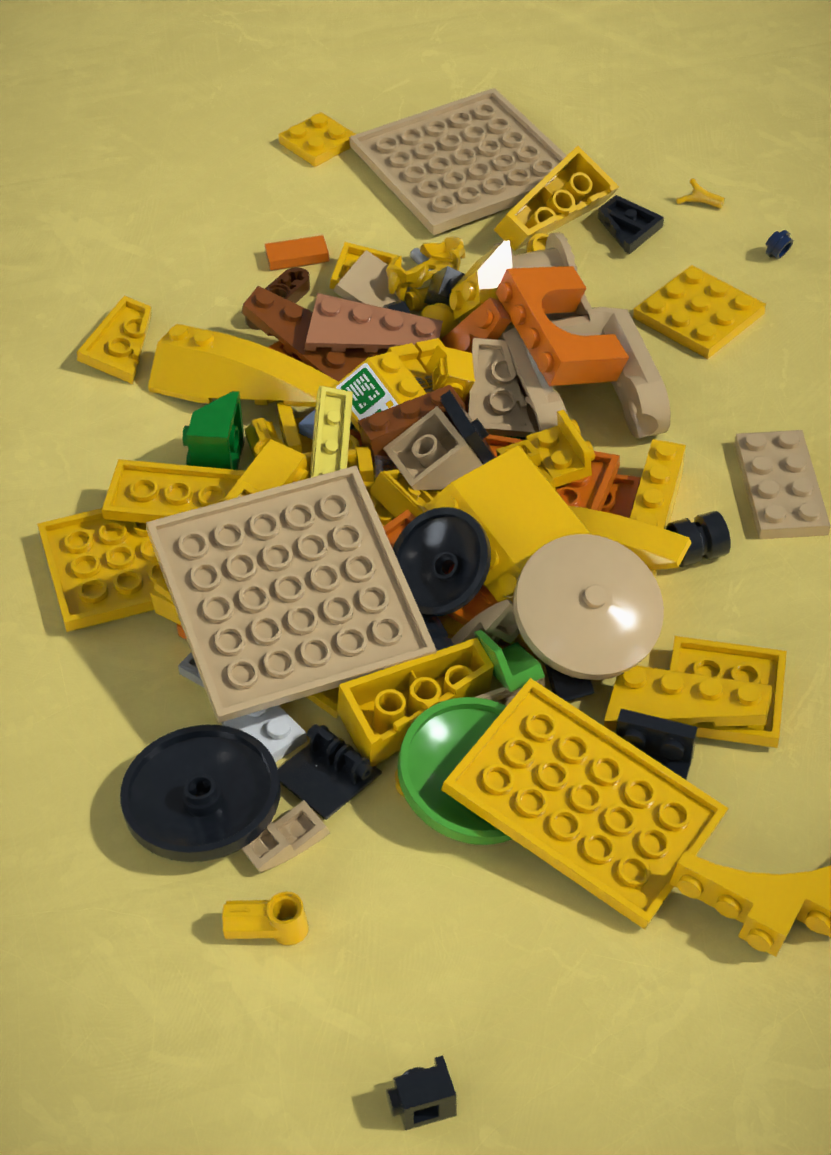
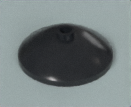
[393,507,491,616]

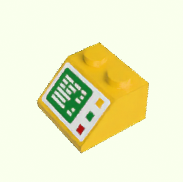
[332,351,427,433]

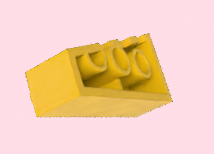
[337,638,494,767]

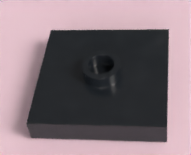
[440,390,496,464]

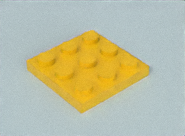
[633,265,766,359]
[670,636,787,748]

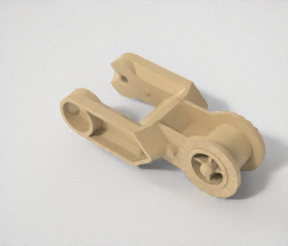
[492,232,671,439]

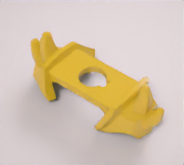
[386,237,465,301]

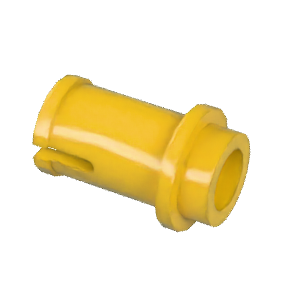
[405,286,429,312]

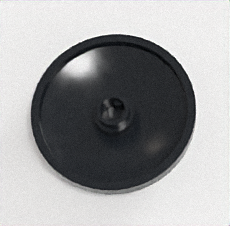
[120,725,281,862]

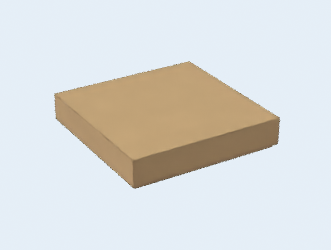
[334,250,413,308]

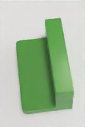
[474,629,545,693]

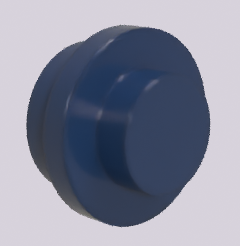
[766,230,794,259]

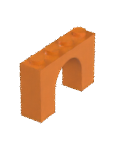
[496,266,629,386]

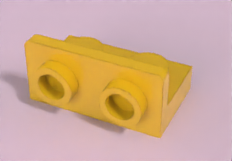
[526,409,595,488]

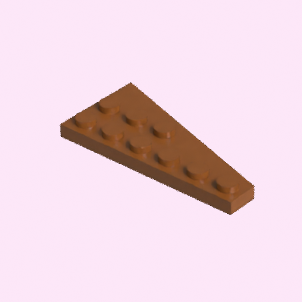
[242,286,388,382]

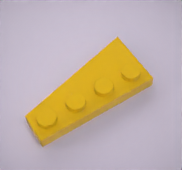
[604,666,772,730]

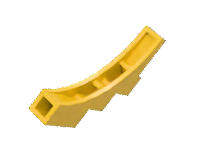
[670,851,831,957]

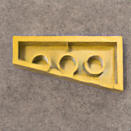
[494,145,619,251]

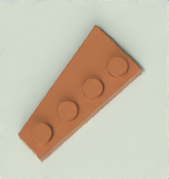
[304,293,443,352]

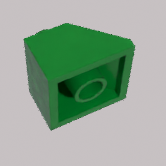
[182,391,245,470]

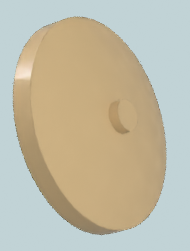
[513,534,664,680]

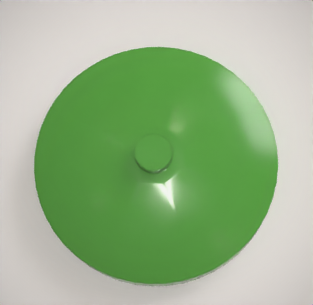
[397,697,512,845]

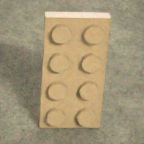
[735,430,831,539]

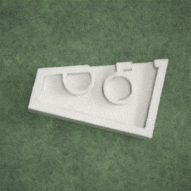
[221,705,307,762]

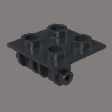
[278,724,382,820]

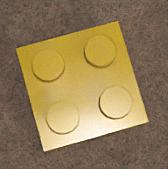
[279,112,356,167]

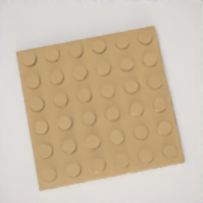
[349,88,567,235]
[146,466,437,723]

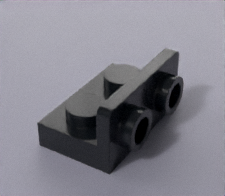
[616,708,698,780]

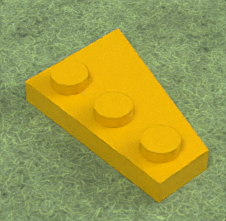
[77,295,152,384]

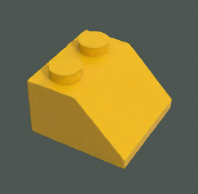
[449,241,512,321]

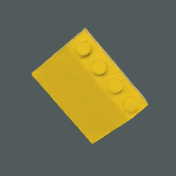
[424,445,592,602]

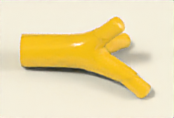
[676,178,725,209]

